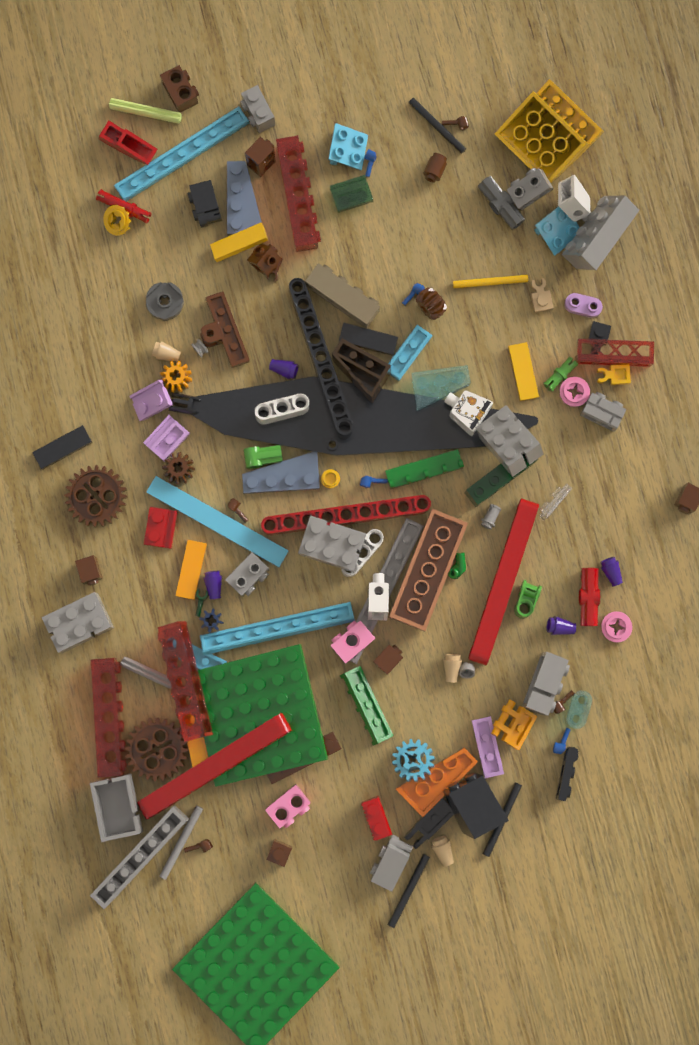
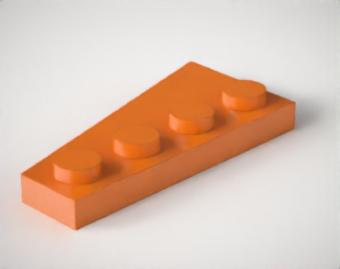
[395,748,478,817]

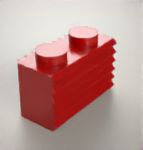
[361,796,392,841]

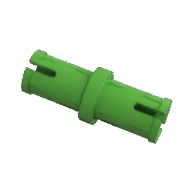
[543,356,578,392]

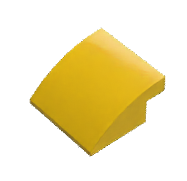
[495,79,604,183]

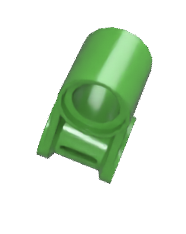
[514,580,542,619]

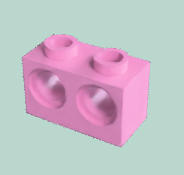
[265,784,311,828]

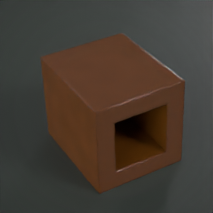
[674,482,699,514]
[75,555,103,586]
[373,645,403,675]
[266,839,292,867]

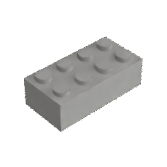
[562,195,639,270]

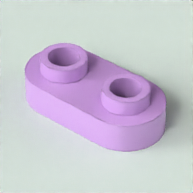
[564,293,603,318]

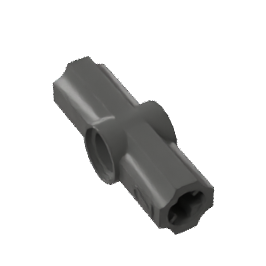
[478,176,525,230]

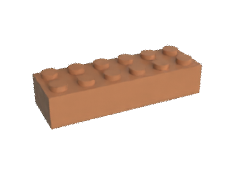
[388,509,468,632]

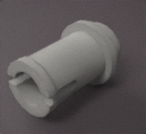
[481,504,501,530]

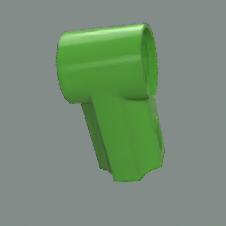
[243,445,283,469]

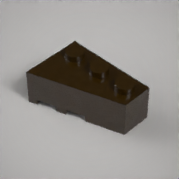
[332,338,391,403]

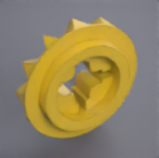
[103,205,131,236]

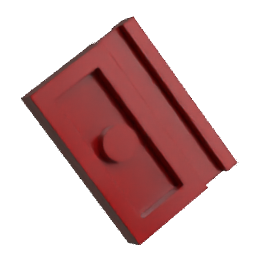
[144,507,178,549]

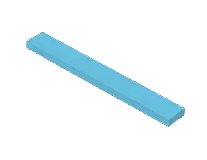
[114,106,249,201]
[146,476,289,568]
[200,602,355,655]

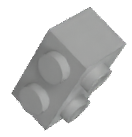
[240,85,275,133]
[507,168,554,210]
[225,552,270,597]

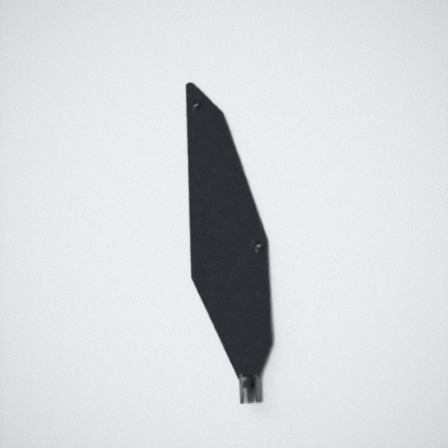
[168,376,538,456]

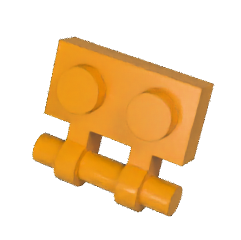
[491,699,537,750]

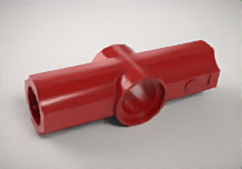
[578,568,600,626]

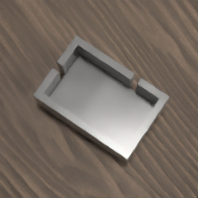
[475,405,544,477]
[298,516,366,573]
[42,592,114,653]
[522,652,570,716]
[90,774,143,842]

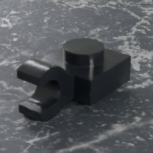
[588,321,611,356]

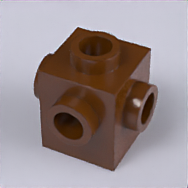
[247,243,281,276]

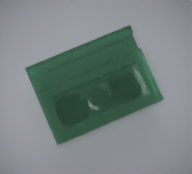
[329,175,373,213]

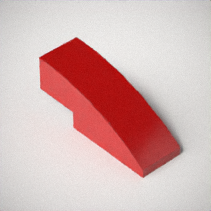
[99,120,158,165]

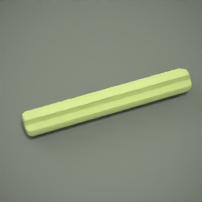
[109,98,182,124]

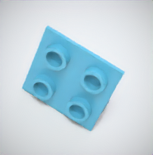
[328,123,368,170]
[534,206,580,256]

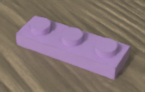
[471,716,504,778]

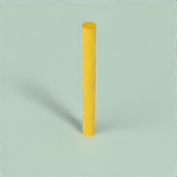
[453,275,528,289]

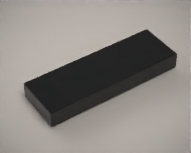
[339,323,398,356]
[32,425,93,470]

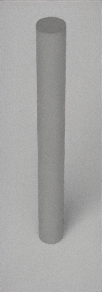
[159,805,203,880]

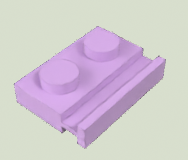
[130,380,173,421]
[143,415,190,462]

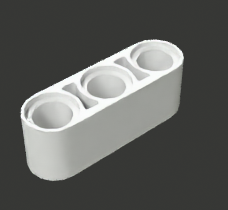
[255,394,309,424]
[341,529,384,577]

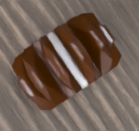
[416,287,447,320]
[162,452,195,485]

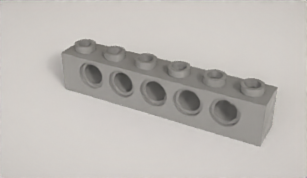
[90,806,189,909]

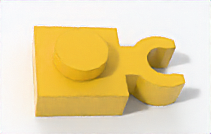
[596,364,631,385]

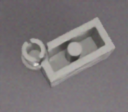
[370,834,413,892]

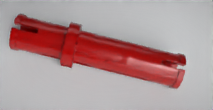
[96,189,152,224]

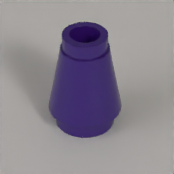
[269,359,299,379]
[600,557,623,587]
[203,571,222,599]
[546,616,576,635]

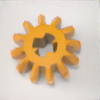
[160,361,192,393]

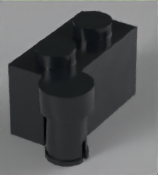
[187,180,222,228]

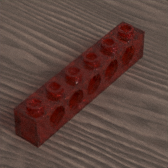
[276,135,321,252]
[157,621,213,742]
[91,658,127,778]

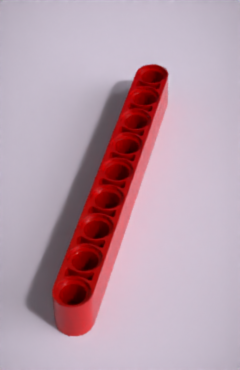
[261,495,431,535]
[468,498,539,666]
[137,713,292,820]

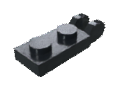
[556,747,579,801]
[404,798,454,849]

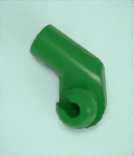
[448,552,466,579]

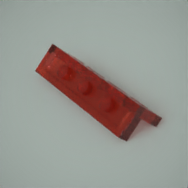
[575,339,654,367]

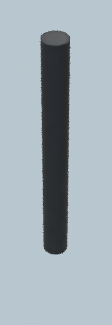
[409,98,466,154]
[482,782,522,857]
[387,853,430,928]

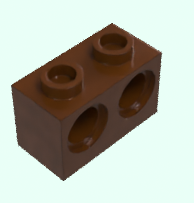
[160,65,199,113]
[245,136,276,178]

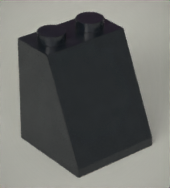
[443,773,509,839]

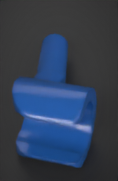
[364,149,377,177]
[402,283,425,305]
[360,476,388,488]
[553,728,570,754]

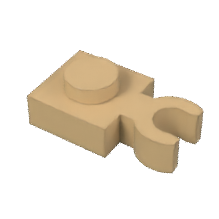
[531,278,553,313]

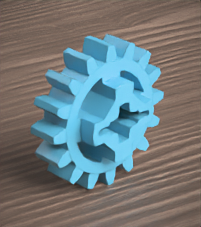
[392,739,435,782]

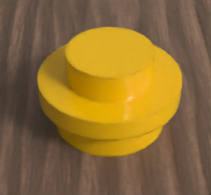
[321,469,340,489]

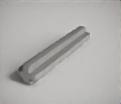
[120,657,175,689]

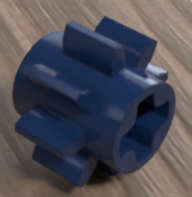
[199,609,224,633]

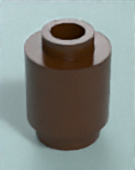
[423,153,447,183]

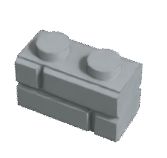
[580,392,626,432]

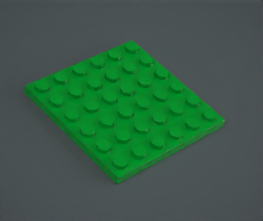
[189,644,328,787]
[172,882,340,1045]

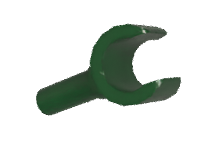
[195,589,208,617]

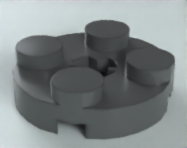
[146,282,184,321]

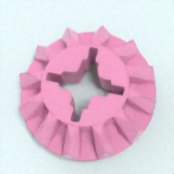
[560,377,590,407]
[601,612,632,642]

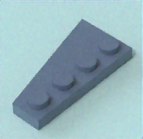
[227,161,262,236]
[242,451,320,494]

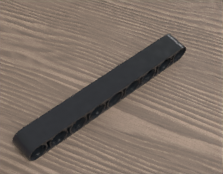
[289,278,353,439]

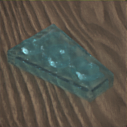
[411,365,471,411]

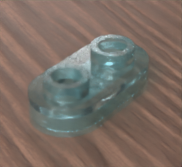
[566,691,592,729]

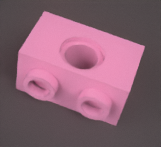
[331,620,375,664]

